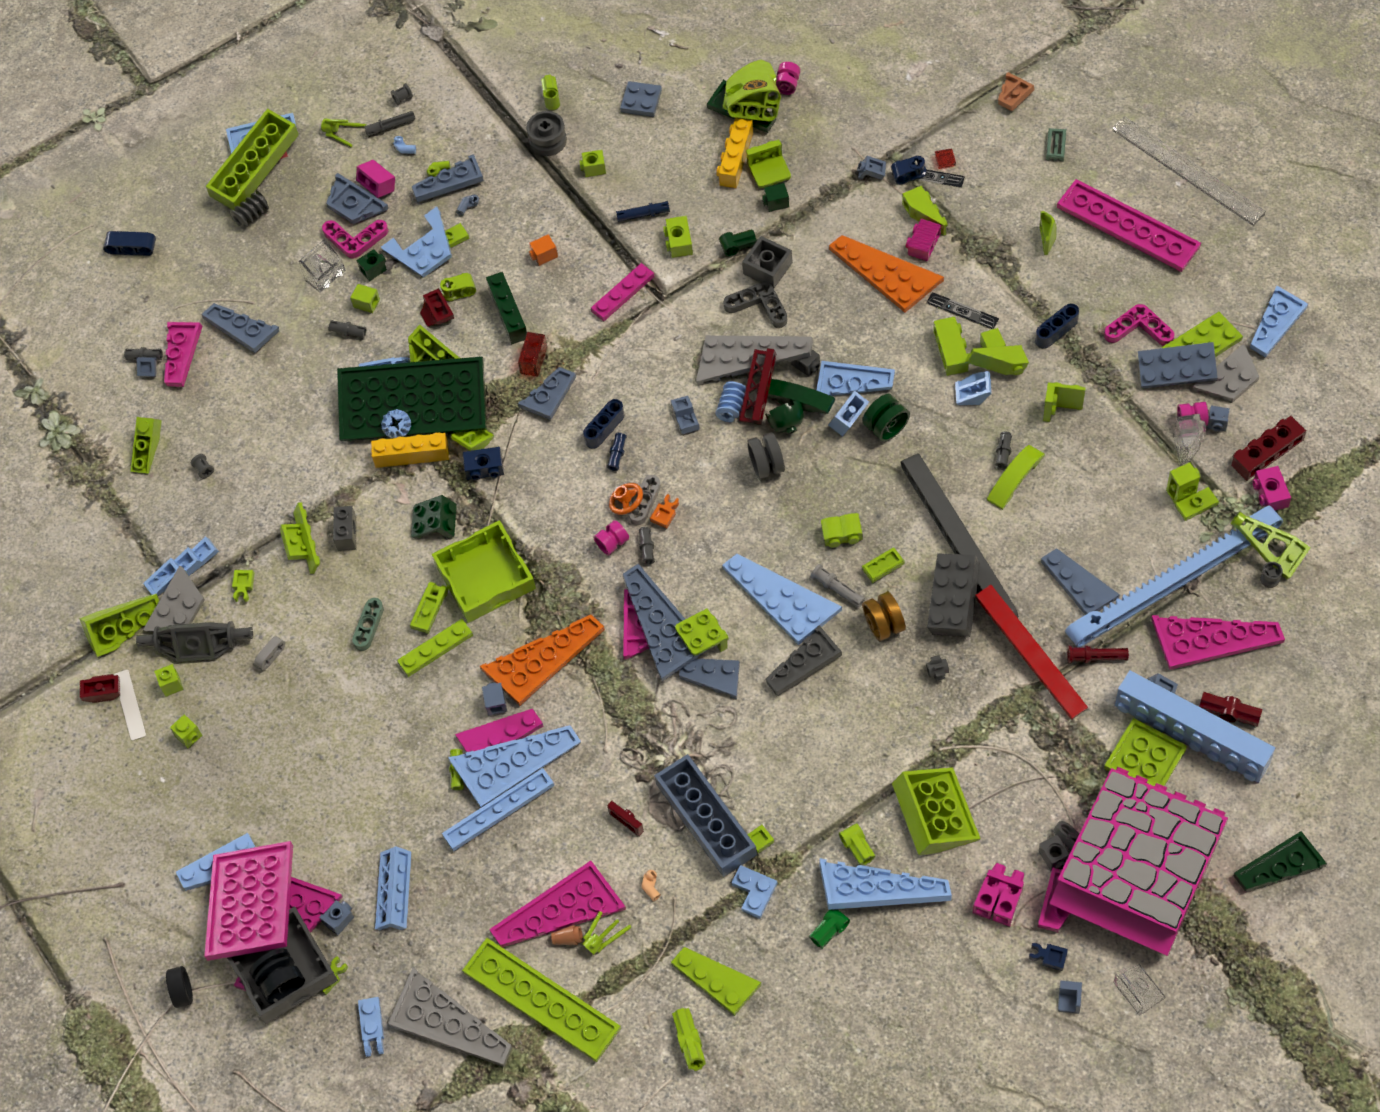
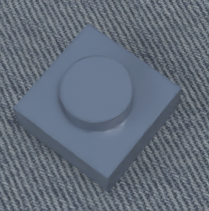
[137,357,157,376]

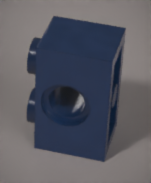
[463,446,504,480]

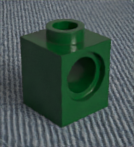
[356,249,387,282]

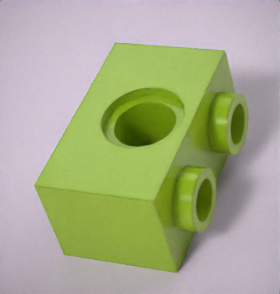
[663,216,693,258]
[1166,462,1200,504]

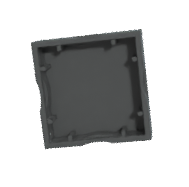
[227,906,338,1024]

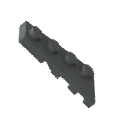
[766,625,842,696]

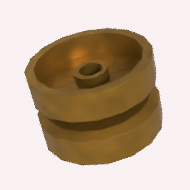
[862,591,906,642]

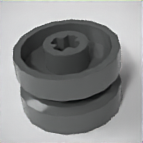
[526,111,567,156]
[747,432,785,480]

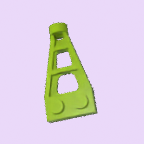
[1230,512,1311,580]

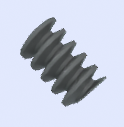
[229,190,269,227]

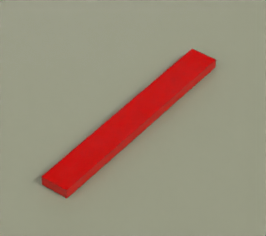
[975,585,1088,720]

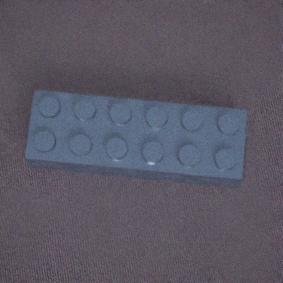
[654,754,757,877]

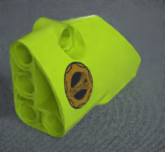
[723,60,781,121]

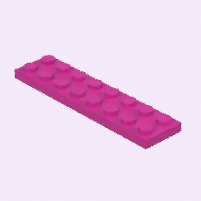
[1057,179,1201,272]

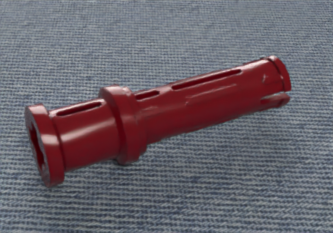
[1067,645,1129,663]

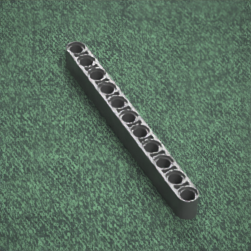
[901,453,1019,618]

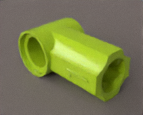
[541,74,560,110]
[839,823,875,865]

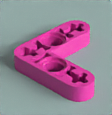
[322,220,388,259]
[1104,304,1175,346]

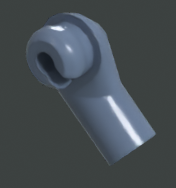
[456,194,479,216]

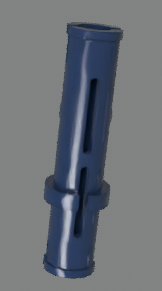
[616,201,670,222]

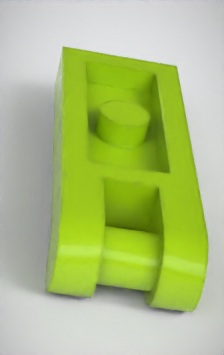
[410,581,449,634]

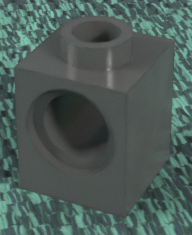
[791,350,820,376]
[1038,834,1069,871]

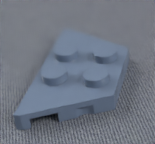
[326,173,389,224]

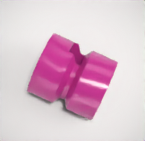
[776,61,801,95]
[1177,402,1209,429]
[593,520,629,556]

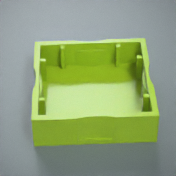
[432,520,536,623]

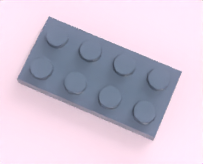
[1138,342,1218,389]

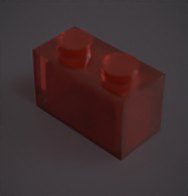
[518,332,548,377]

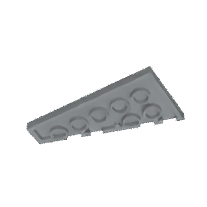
[696,336,813,385]
[388,968,512,1067]

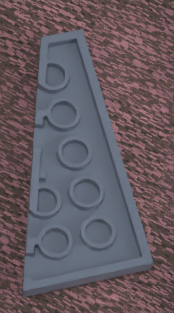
[623,564,709,681]

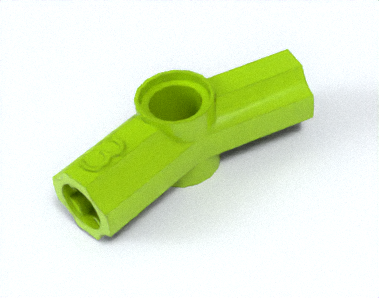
[672,1008,706,1071]

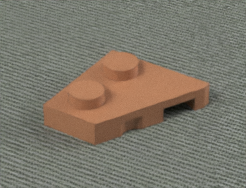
[998,72,1034,111]

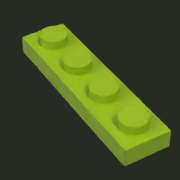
[397,619,473,677]

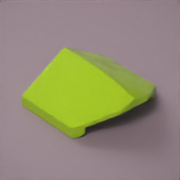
[1039,211,1057,255]
[451,430,494,451]

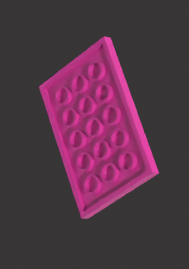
[204,841,293,961]

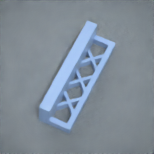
[375,846,411,931]

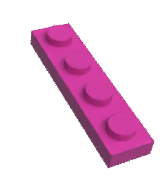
[591,263,655,321]

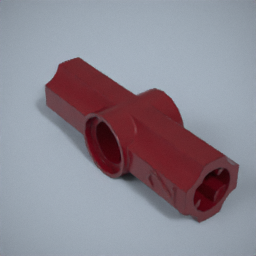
[1199,692,1263,727]

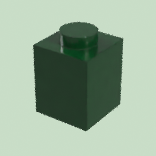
[762,183,789,212]

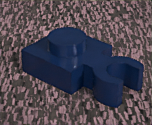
[1029,943,1068,971]

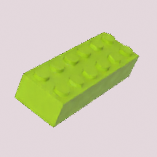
[206,108,299,211]

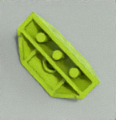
[408,324,460,362]

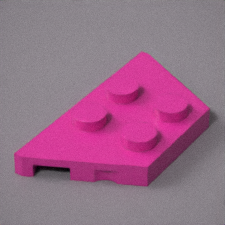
[623,589,649,659]

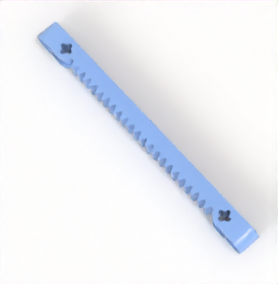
[1065,506,1283,647]

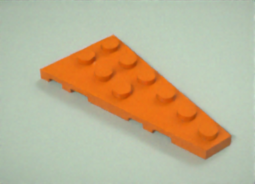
[829,235,944,313]
[480,614,605,706]

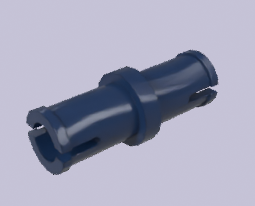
[607,432,627,471]

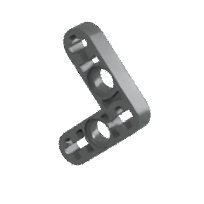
[723,282,788,328]

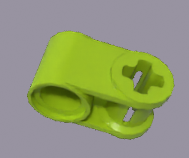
[440,273,476,302]

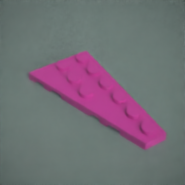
[1151,615,1285,670]
[489,861,626,948]
[234,877,343,991]

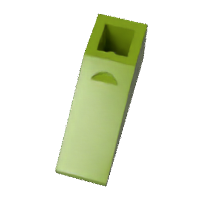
[902,186,948,236]
[130,417,162,474]

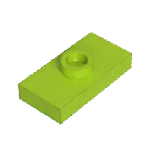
[445,223,470,248]
[1175,487,1219,521]
[862,547,905,583]

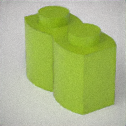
[821,513,863,548]

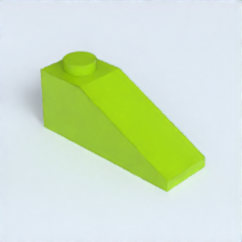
[966,345,1029,375]

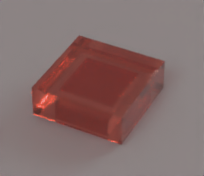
[935,148,956,169]

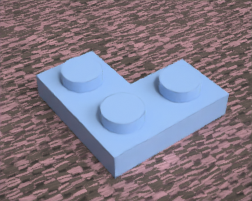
[731,865,778,919]

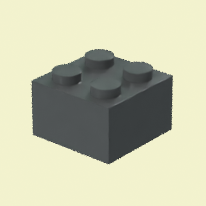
[742,236,793,288]

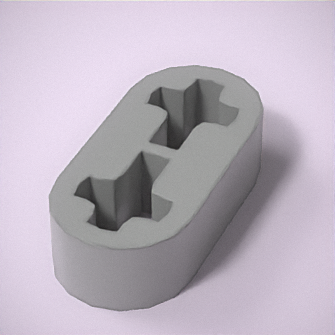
[254,636,285,670]

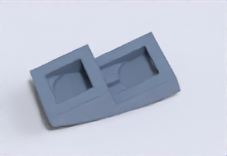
[671,395,700,434]

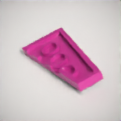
[164,322,203,387]
[455,708,544,752]

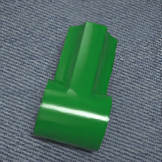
[809,909,850,949]

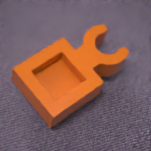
[650,494,679,529]

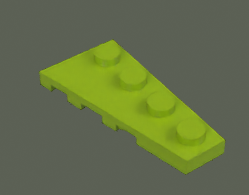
[671,947,762,1016]

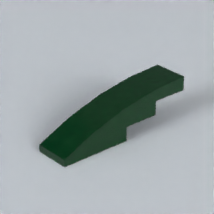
[768,379,836,414]

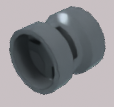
[1260,562,1283,588]

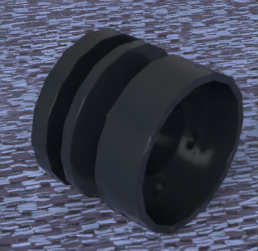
[249,948,305,1004]

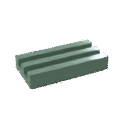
[1046,128,1067,161]

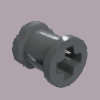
[390,83,413,105]
[190,454,214,479]

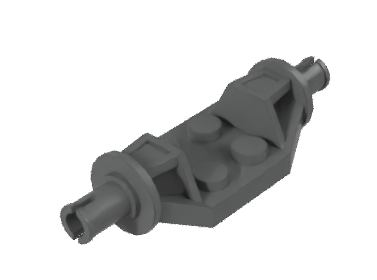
[136,621,253,662]

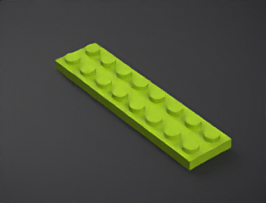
[462,938,621,1062]

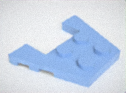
[381,206,452,278]

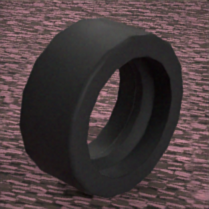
[166,966,193,1008]

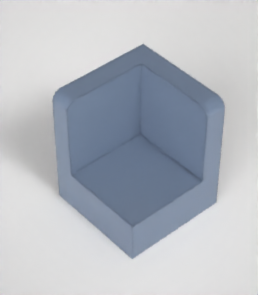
[1058,981,1082,1014]

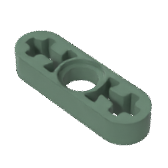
[352,598,384,651]

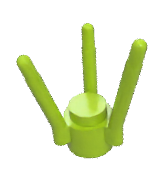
[321,118,367,147]
[582,911,631,955]

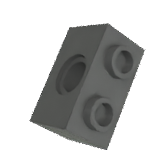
[333,506,356,551]

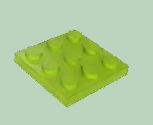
[1104,718,1187,786]

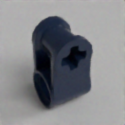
[891,156,927,184]

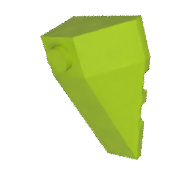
[79,593,159,657]

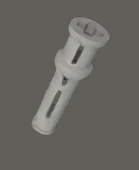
[810,564,865,608]

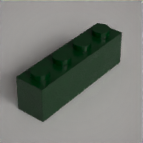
[486,271,528,345]

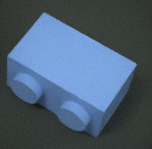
[828,391,869,437]

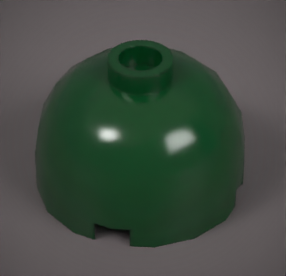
[765,401,804,435]

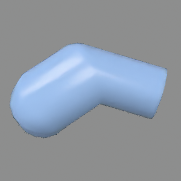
[393,136,416,154]

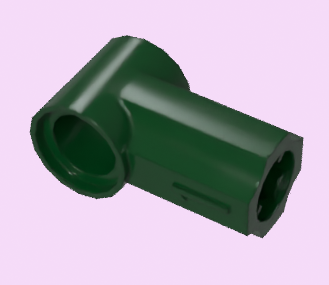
[719,229,757,256]

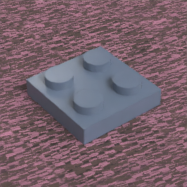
[620,81,662,117]

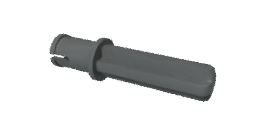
[364,111,415,136]

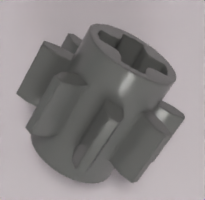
[926,655,949,681]

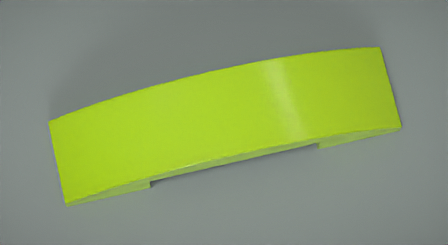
[987,445,1045,510]

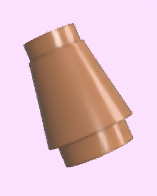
[551,925,583,945]

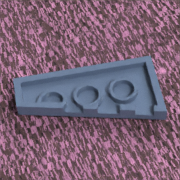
[1041,548,1120,615]

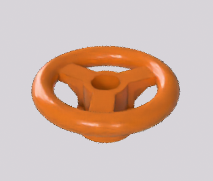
[609,483,643,515]

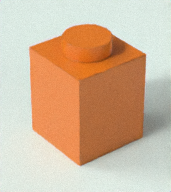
[529,234,558,266]

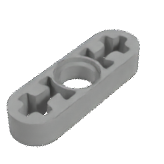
[629,475,661,525]

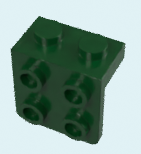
[411,495,457,539]

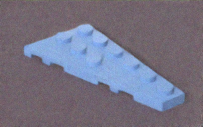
[722,554,842,645]
[448,725,581,808]
[819,858,952,910]

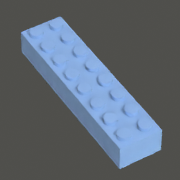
[1115,670,1275,783]

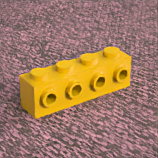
[716,118,753,189]
[371,433,449,468]

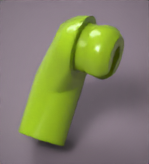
[427,161,450,177]

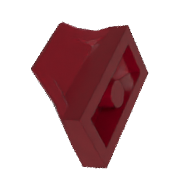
[420,288,454,327]
[80,674,120,703]

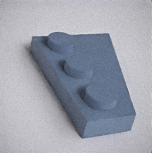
[679,659,740,699]

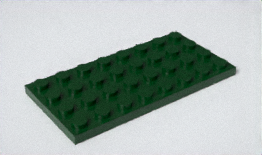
[337,356,487,441]

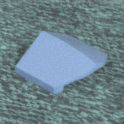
[955,371,992,405]

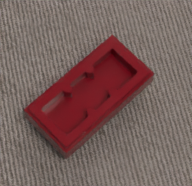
[607,801,644,837]

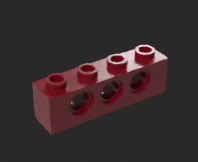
[1231,415,1307,481]

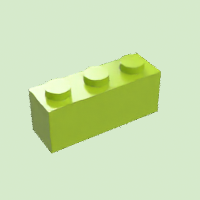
[933,316,969,376]

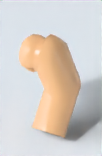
[641,870,661,901]

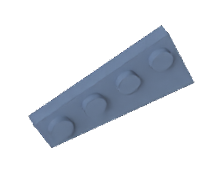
[412,154,484,202]
[201,303,279,353]

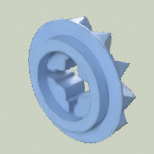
[381,409,411,438]

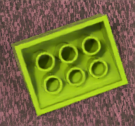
[892,767,981,855]

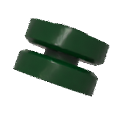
[862,394,910,442]

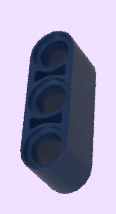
[103,231,156,256]
[1035,303,1079,349]
[583,399,625,449]

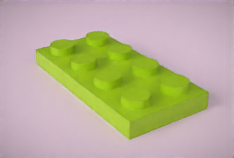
[1161,311,1243,357]

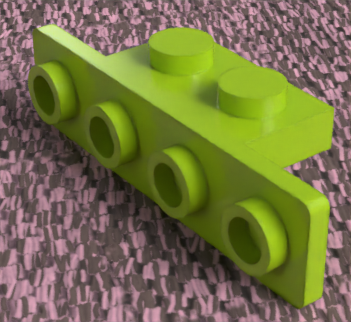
[280,502,320,574]

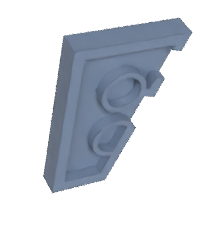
[518,367,576,420]

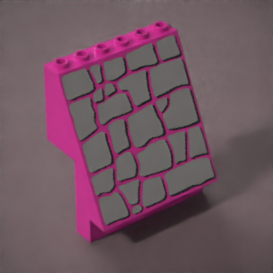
[1049,767,1228,956]

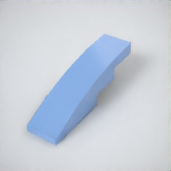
[143,537,219,596]

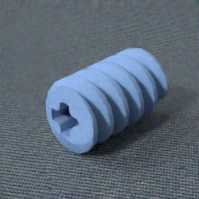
[715,381,746,423]

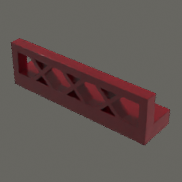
[739,348,777,425]

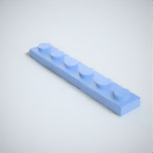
[442,768,555,852]

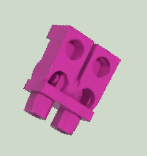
[973,863,1024,927]

